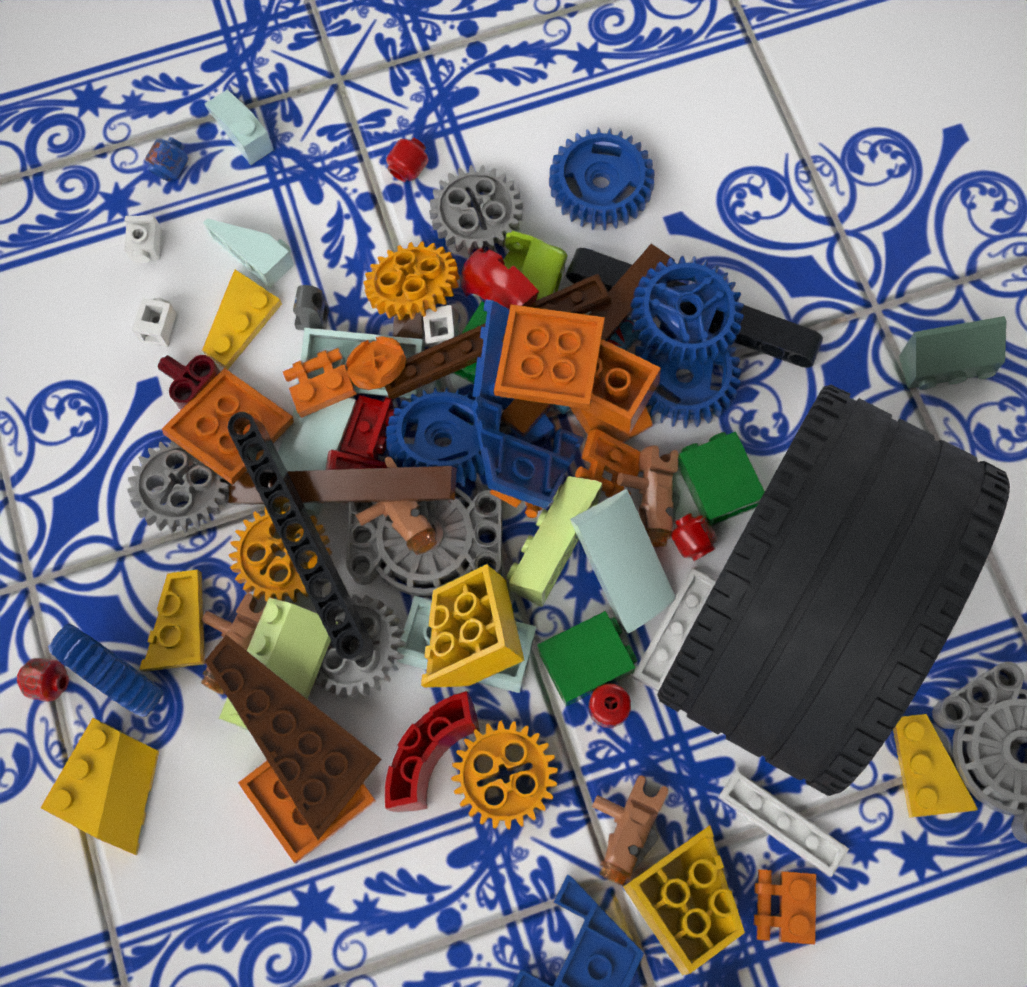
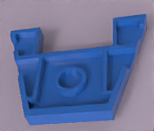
[472,299,514,411]
[472,396,584,509]
[512,874,644,987]

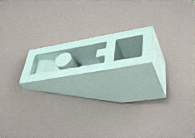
[204,89,274,165]
[203,218,294,288]

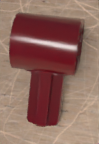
[157,355,220,410]

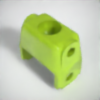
[504,231,568,301]

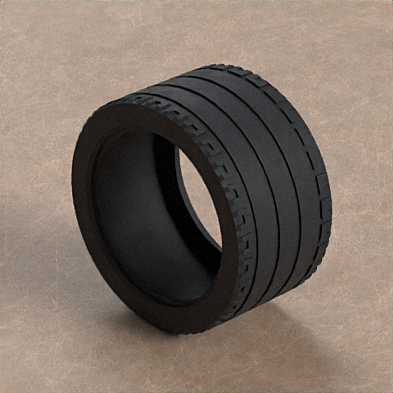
[657,384,1010,796]

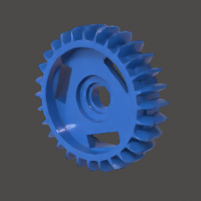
[549,127,655,231]
[630,255,744,367]
[634,323,742,428]
[386,387,485,487]
[48,624,163,717]

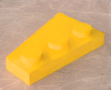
[202,269,282,370]
[139,569,205,672]
[893,714,978,818]

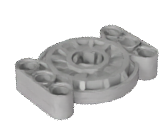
[346,487,502,597]
[932,662,1027,843]

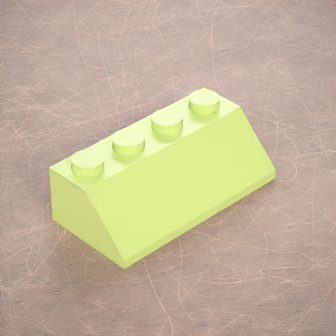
[506,476,602,607]
[219,598,338,731]

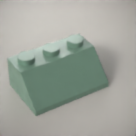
[899,316,1007,390]

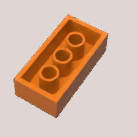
[579,339,661,434]

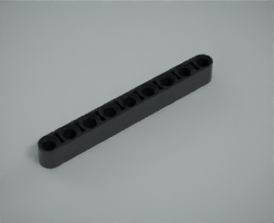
[565,247,823,368]
[227,412,373,662]

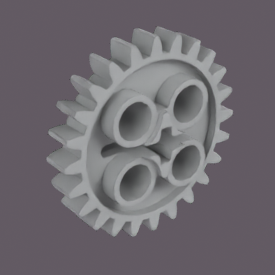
[429,165,523,255]
[127,440,229,533]
[316,595,406,699]

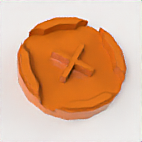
[346,336,406,390]

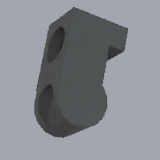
[293,285,330,330]

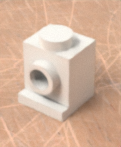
[124,215,162,263]
[132,298,177,347]
[423,305,459,348]

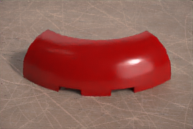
[460,248,539,309]
[385,691,480,812]

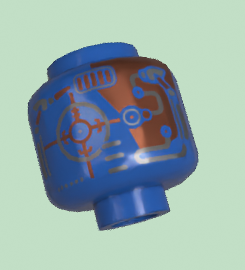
[145,137,189,181]

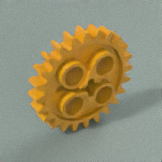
[363,241,460,320]
[229,506,332,603]
[451,721,558,830]

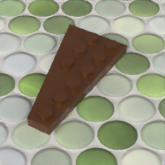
[204,635,382,840]

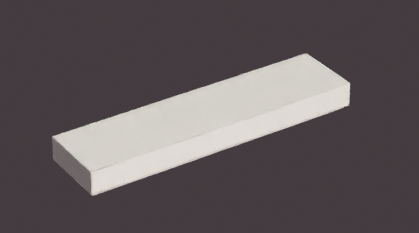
[632,567,717,692]
[718,770,849,877]

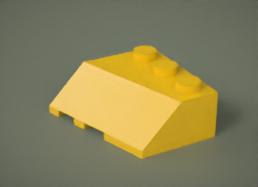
[421,564,525,688]
[40,718,159,855]
[623,825,745,975]

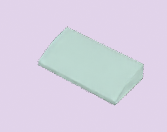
[298,328,425,399]
[278,398,357,518]
[570,489,676,634]
[397,596,536,693]

